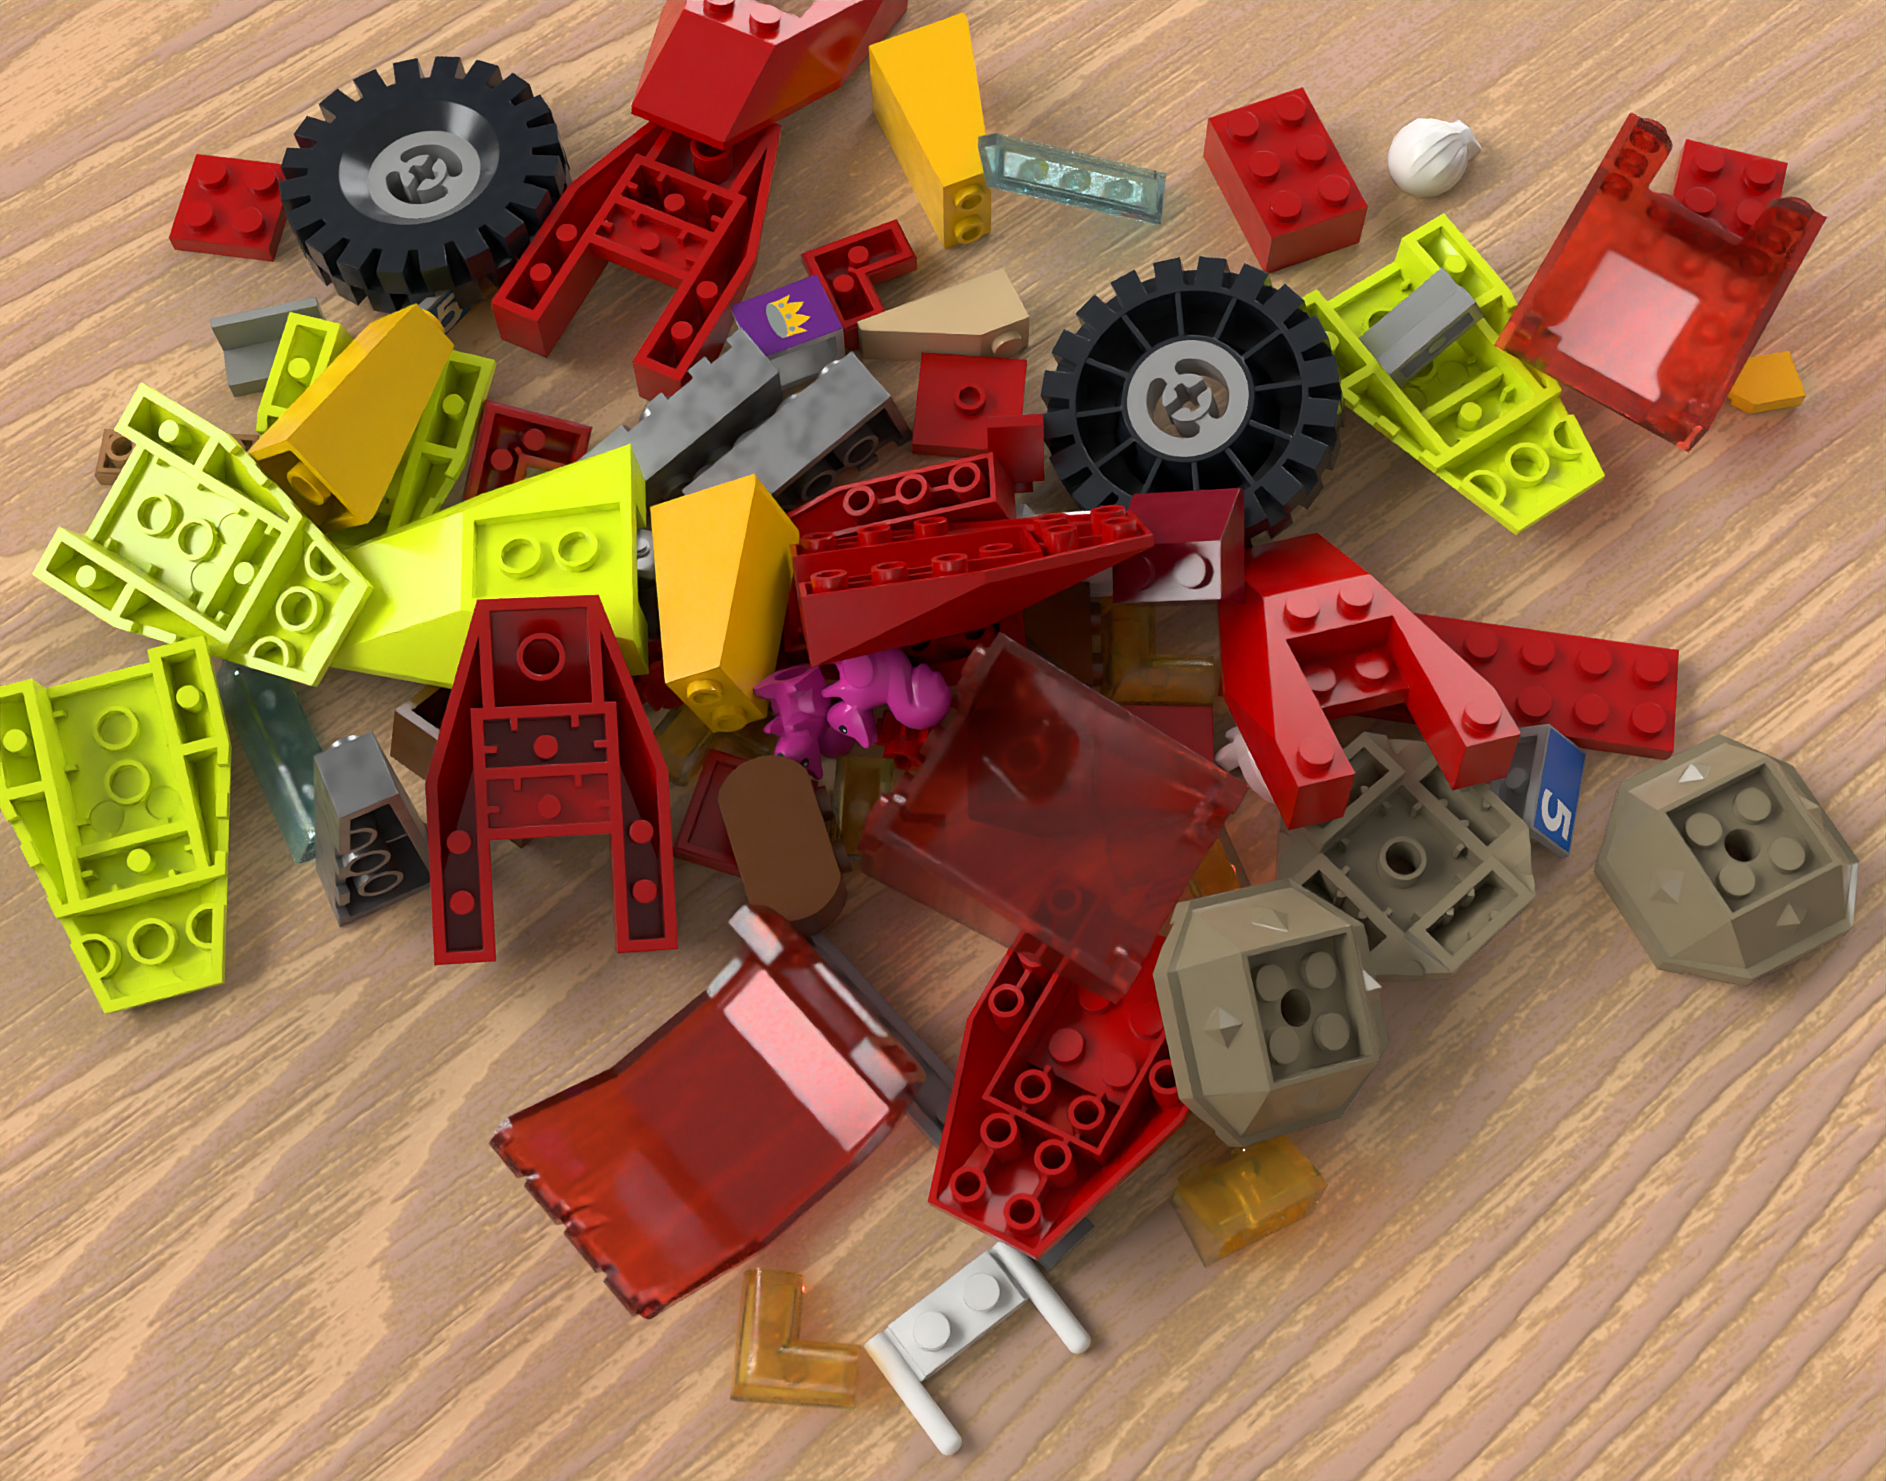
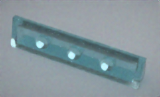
[978,133,1166,225]
[216,660,323,864]

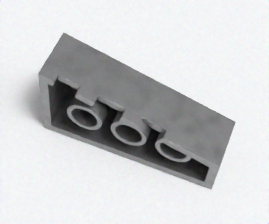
[577,327,783,529]
[682,351,913,514]
[314,732,430,927]

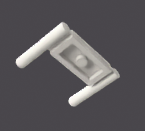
[863,1241,1091,1455]

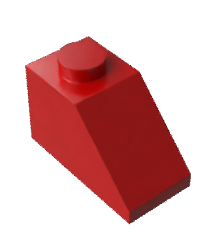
[986,414,1045,493]

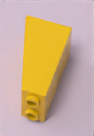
[869,12,992,249]
[247,303,454,535]
[650,474,800,733]

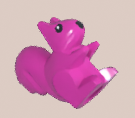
[821,647,952,748]
[753,664,856,780]

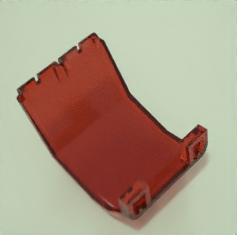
[489,904,926,1319]

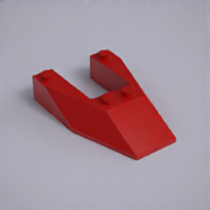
[631,0,908,151]
[491,121,782,401]
[1217,532,1521,831]
[425,594,678,966]

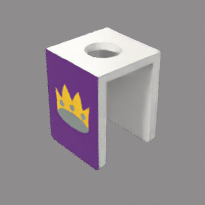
[731,274,845,390]

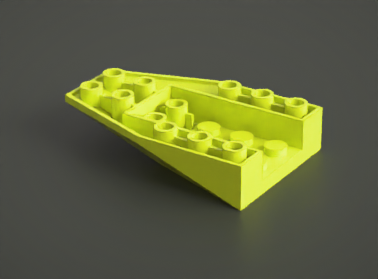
[329,444,649,689]

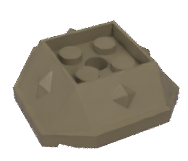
[1275,732,1536,982]
[1594,734,1860,986]
[1153,878,1390,1147]

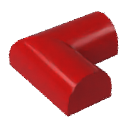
[800,219,917,350]
[461,399,593,502]

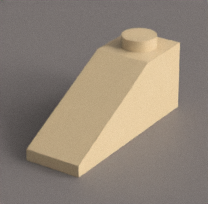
[857,267,1029,361]

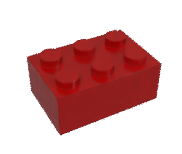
[1203,87,1368,273]

